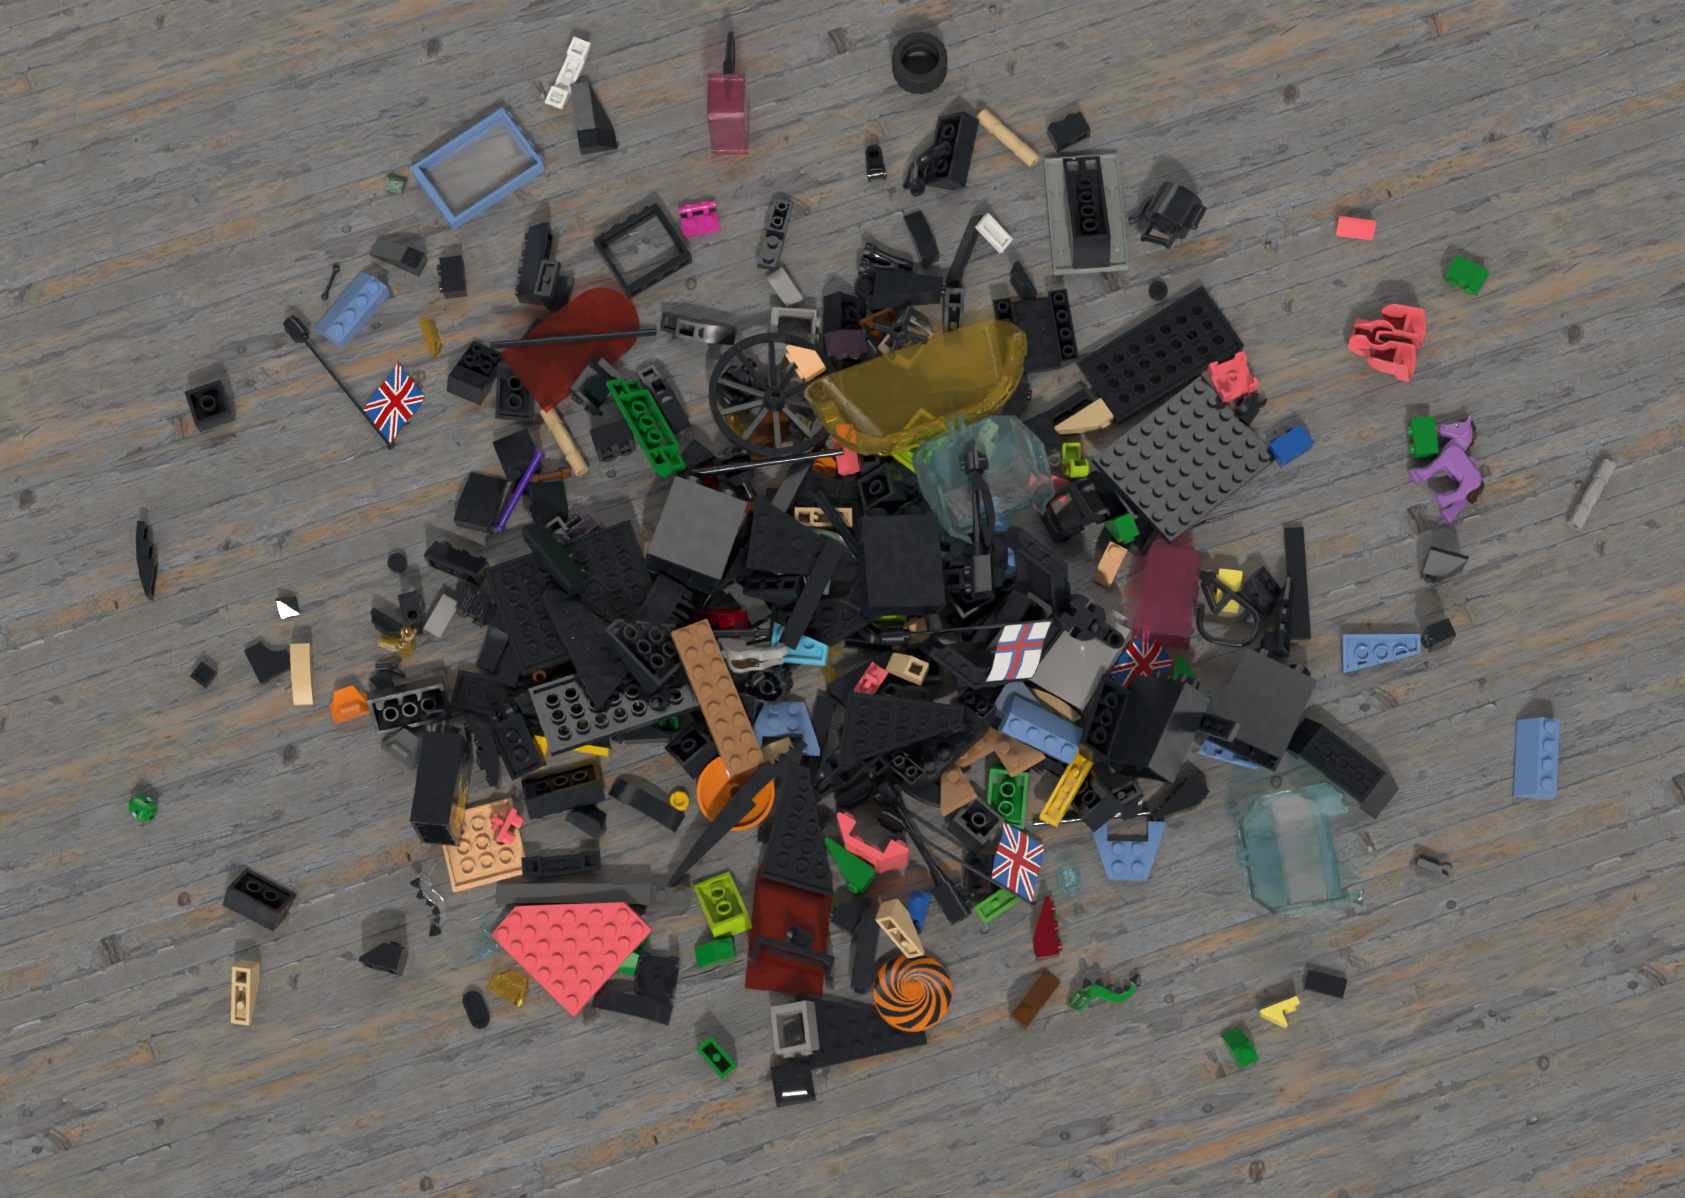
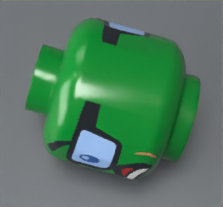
[129,794,158,823]

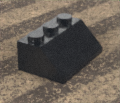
[423,541,490,587]
[222,868,297,931]

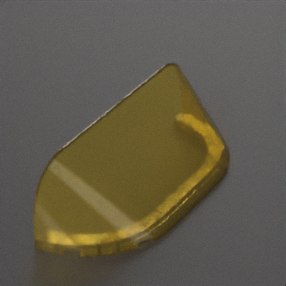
[804,320,1027,456]

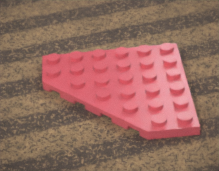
[491,902,653,1016]

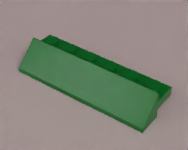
[606,378,686,479]

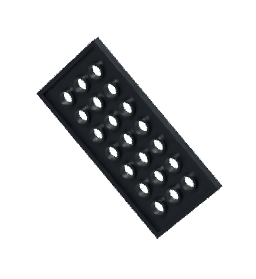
[1076,286,1244,425]
[528,664,700,756]

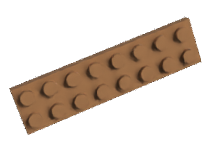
[670,619,766,777]

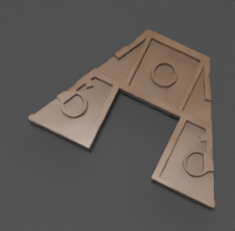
[941,727,1045,817]

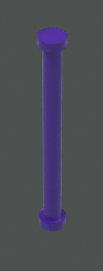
[494,449,546,531]

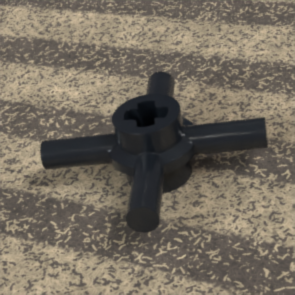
[873,306,928,361]

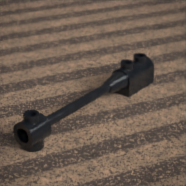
[960,451,996,599]
[873,780,974,926]

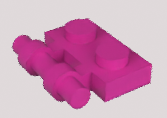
[678,200,721,238]

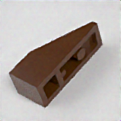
[1010,971,1061,1030]

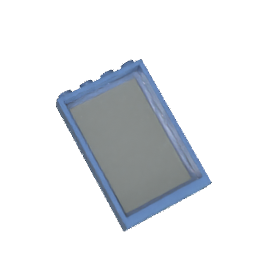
[410,108,545,231]

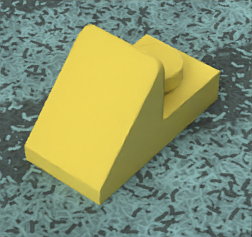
[1258,996,1300,1028]

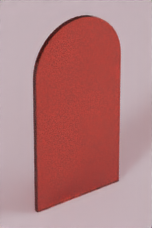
[500,288,640,413]
[745,863,833,996]

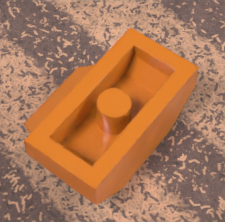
[329,685,370,724]

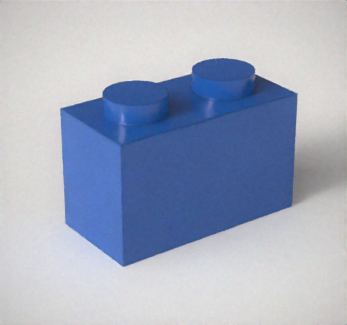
[1269,424,1314,468]

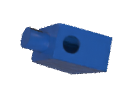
[907,889,932,931]

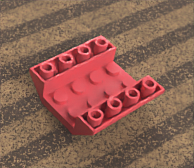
[837,812,909,875]

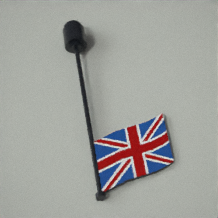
[283,315,425,450]
[1109,625,1173,689]
[877,808,1044,909]

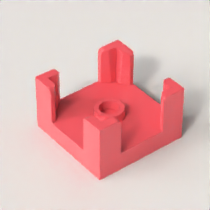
[1207,351,1259,403]

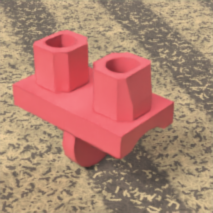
[853,662,889,694]
[489,808,524,844]

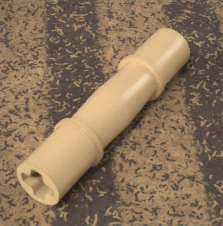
[977,109,1040,167]
[540,405,589,476]

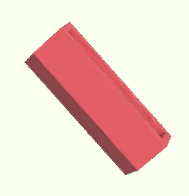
[831,425,860,476]

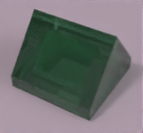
[384,173,408,196]

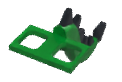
[1066,974,1141,1012]

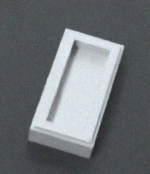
[975,213,1013,253]

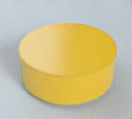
[670,791,689,812]

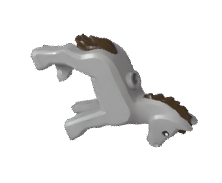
[715,622,787,673]

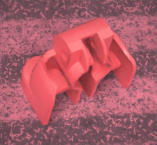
[1348,304,1427,383]

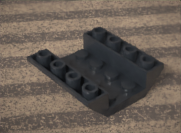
[992,289,1079,375]

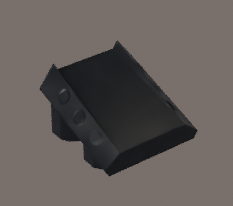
[1111,518,1159,556]

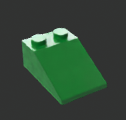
[987,763,1031,829]
[824,837,876,896]

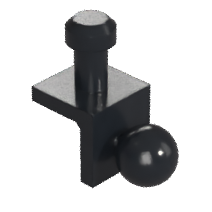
[543,514,582,540]

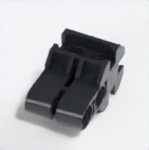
[1053,593,1124,649]

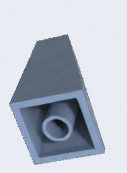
[988,682,1045,719]

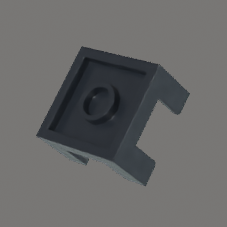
[634,952,681,1000]

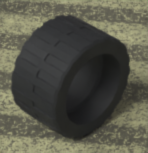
[892,32,948,95]

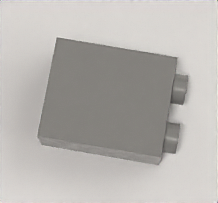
[1024,590,1131,716]

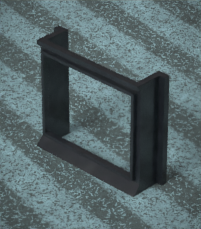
[747,935,836,990]

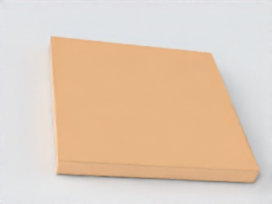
[442,798,526,892]

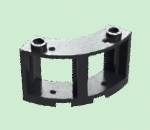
[1034,470,1126,544]

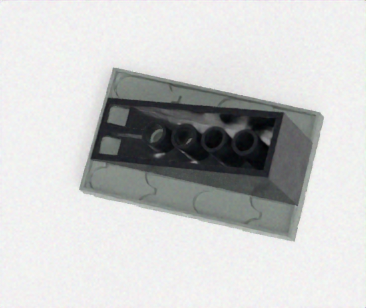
[1044,153,1129,275]

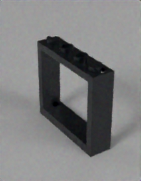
[593,202,692,300]

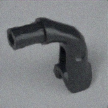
[903,143,951,197]

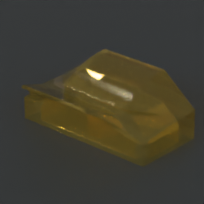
[418,317,443,358]
[486,969,530,1008]

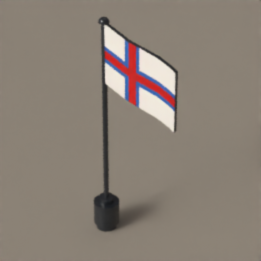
[881,617,1055,682]

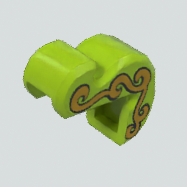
[1061,442,1090,478]

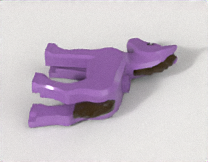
[1408,415,1484,524]

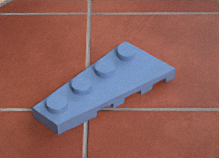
[1342,634,1421,674]

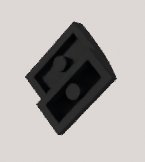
[526,481,569,523]
[1236,566,1282,621]

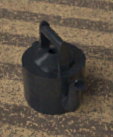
[1128,182,1207,249]

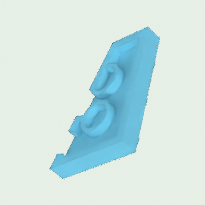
[771,622,829,666]

